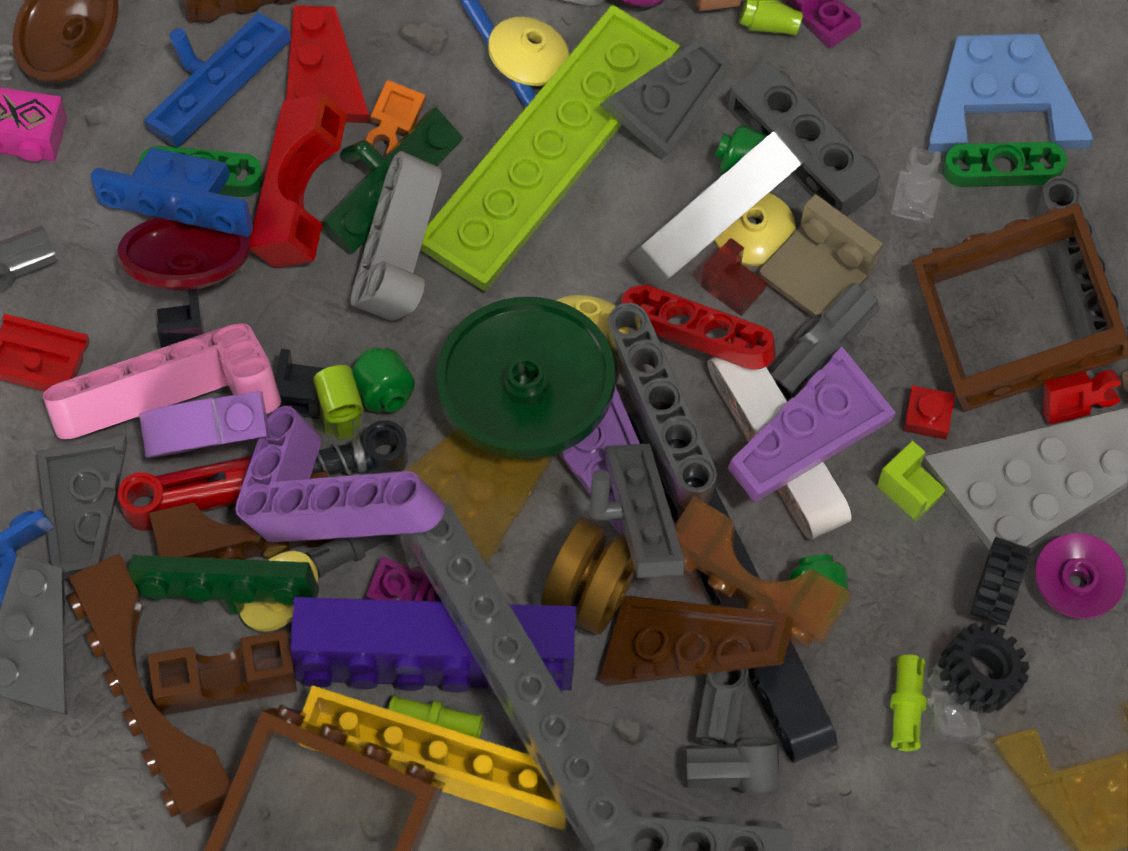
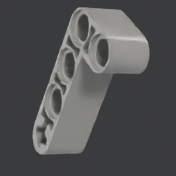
[350,151,441,321]

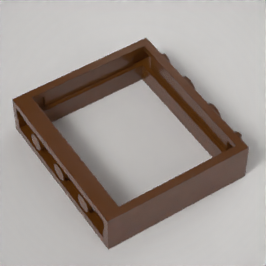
[912,203,1128,412]
[204,704,445,851]

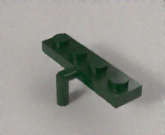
[321,107,464,254]
[128,555,319,614]

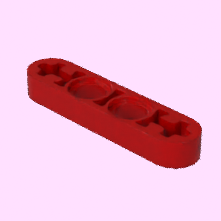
[622,285,776,370]

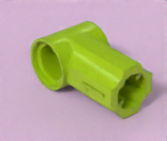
[313,365,364,441]

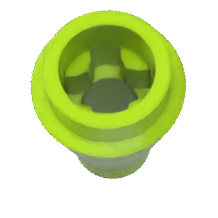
[739,0,803,36]

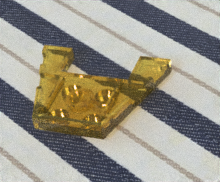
[994,703,1128,851]

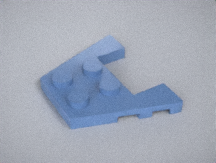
[928,34,1093,152]

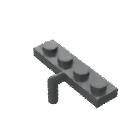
[589,444,685,578]

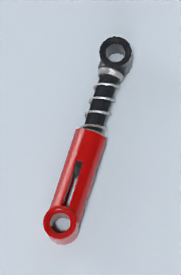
[118,420,408,531]

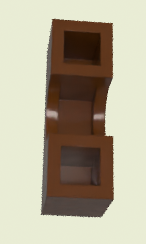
[147,630,298,716]

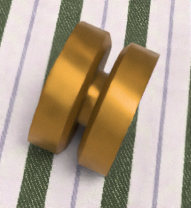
[540,517,635,636]

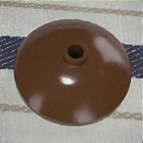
[12,0,118,83]

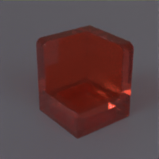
[701,238,767,316]

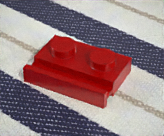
[0,313,90,391]

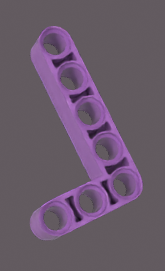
[235,406,445,542]

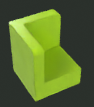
[877,440,945,521]

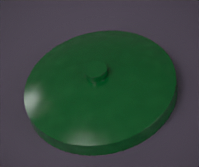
[436,296,615,459]

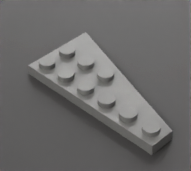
[922,408,1128,550]

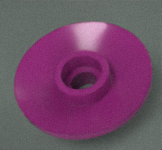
[1035,533,1126,619]

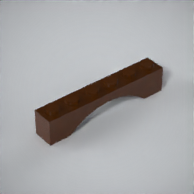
[67,553,232,828]

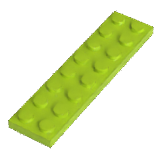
[420,5,680,292]

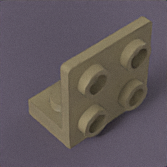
[759,194,883,317]

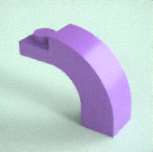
[139,391,270,458]

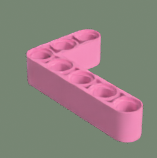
[43,323,281,439]

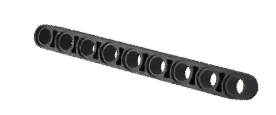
[627,401,837,763]

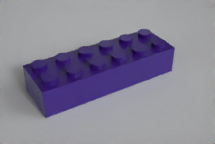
[291,597,575,693]

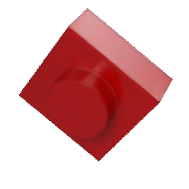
[903,385,955,440]

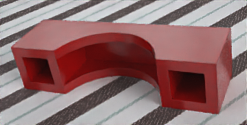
[249,92,348,268]

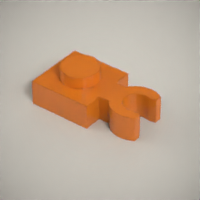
[366,80,426,154]

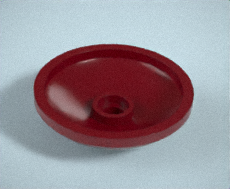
[118,217,249,291]

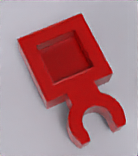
[1043,370,1121,425]

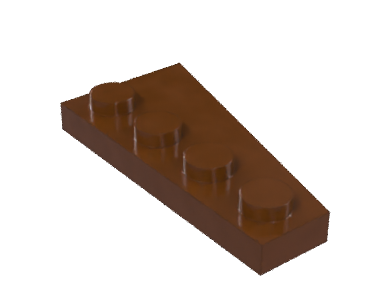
[599,595,794,686]

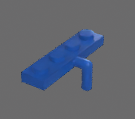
[144,12,291,147]

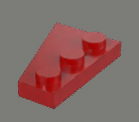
[286,5,370,123]

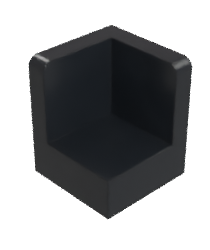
[157,289,204,348]
[275,349,325,419]

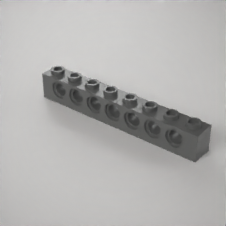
[408,502,637,851]

